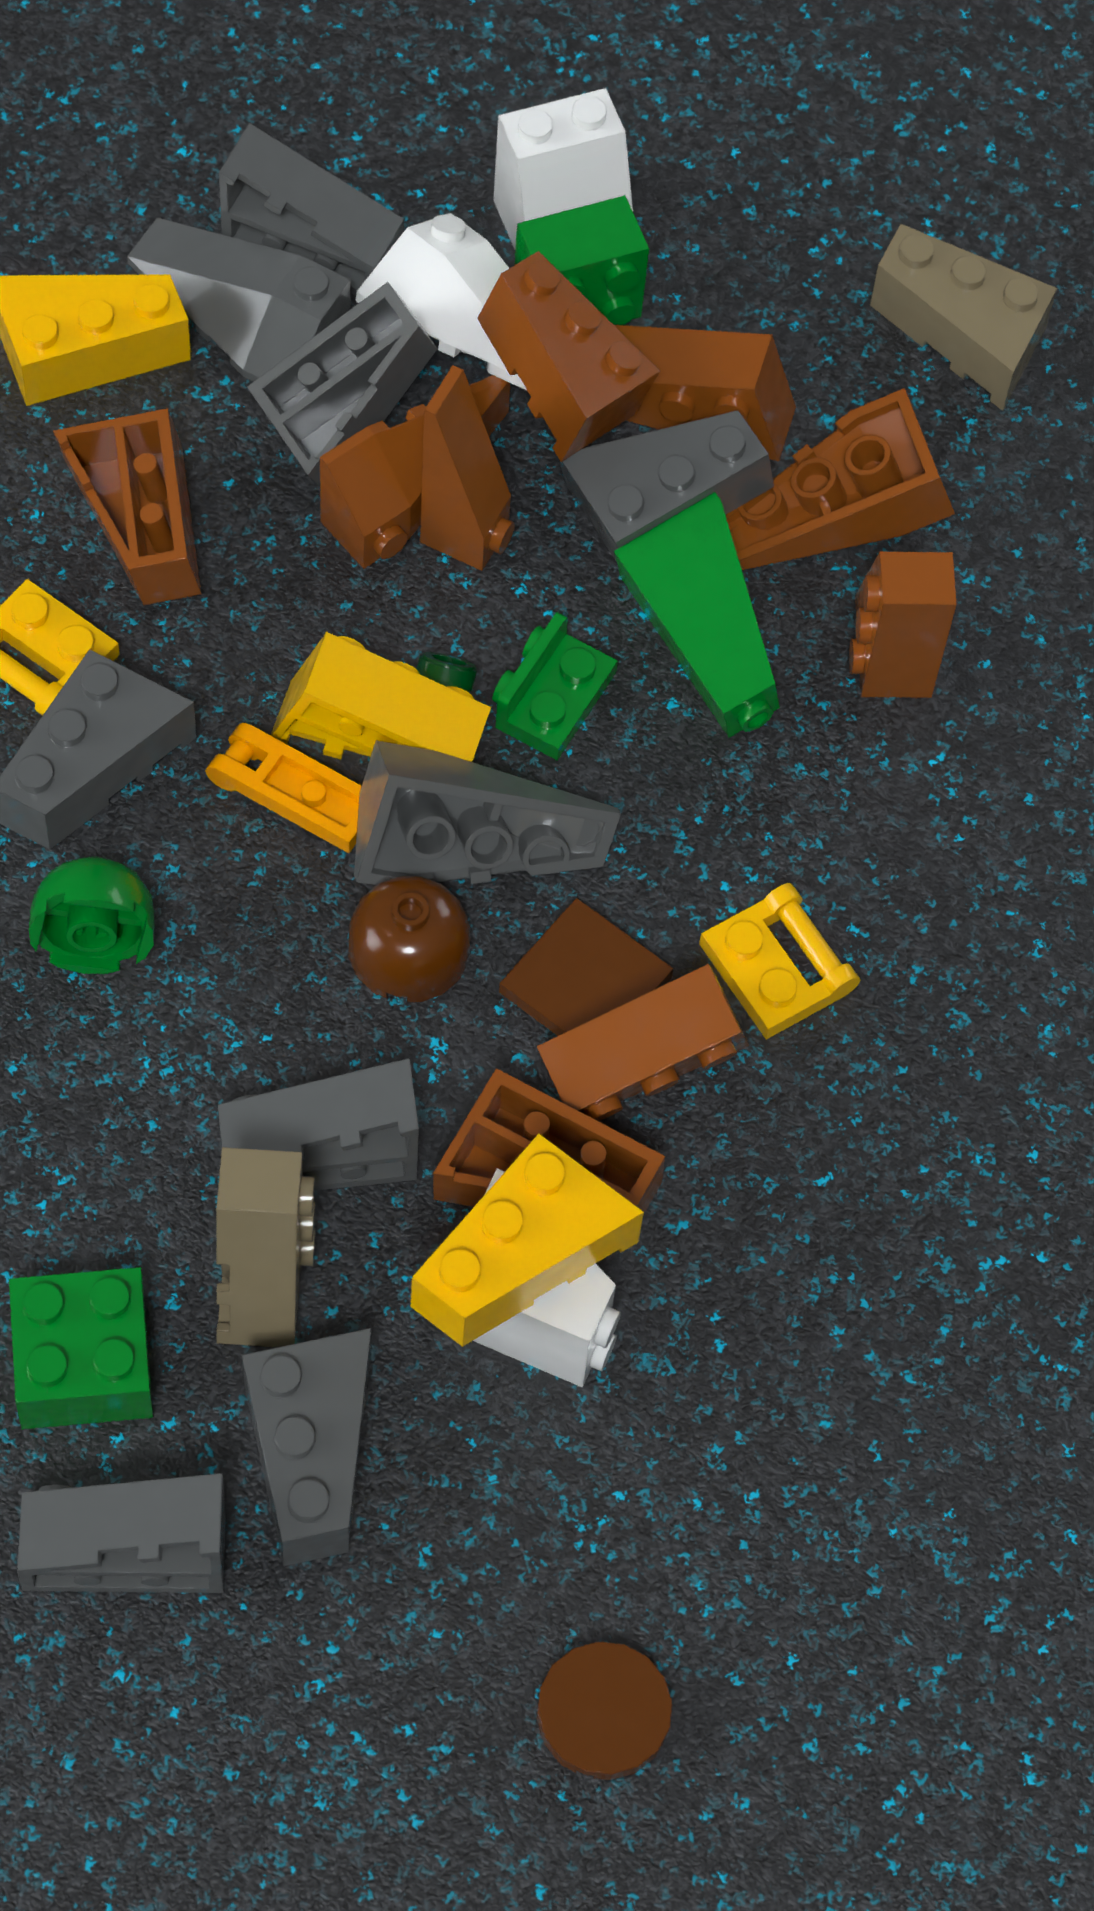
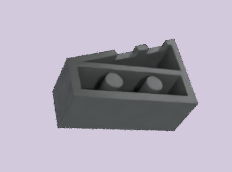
[247,282,438,487]
[559,410,774,561]
[0,649,197,849]
[218,1058,419,1191]
[242,1328,371,1566]
[17,1473,226,1593]

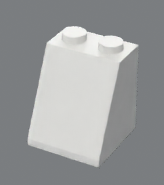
[494,88,633,249]
[473,1168,621,1387]

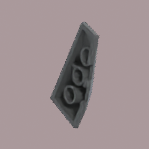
[127,218,351,382]
[354,740,621,885]

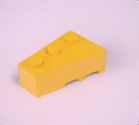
[0,274,191,406]
[270,632,491,762]
[411,1134,644,1347]

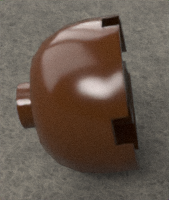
[348,876,470,1002]

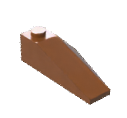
[320,375,511,569]
[726,388,955,570]

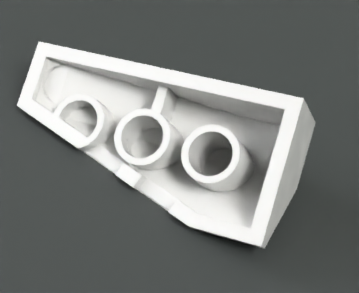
[355,213,527,390]

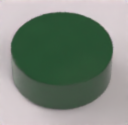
[416,652,478,692]

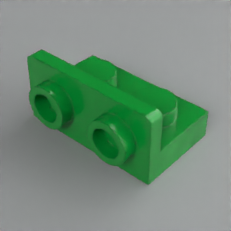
[492,612,618,761]

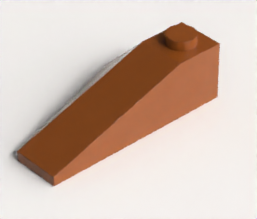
[420,365,515,571]

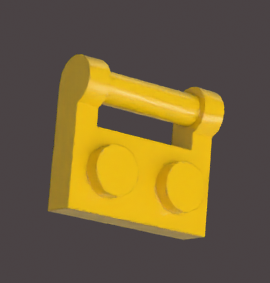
[0,579,119,716]
[699,883,860,1040]

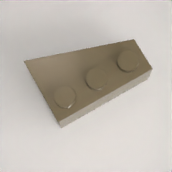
[870,224,1057,411]
[216,1147,316,1347]

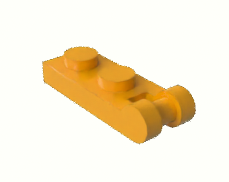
[205,723,362,853]

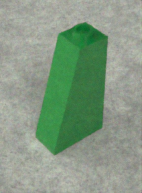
[614,492,780,738]

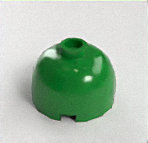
[29,857,155,974]

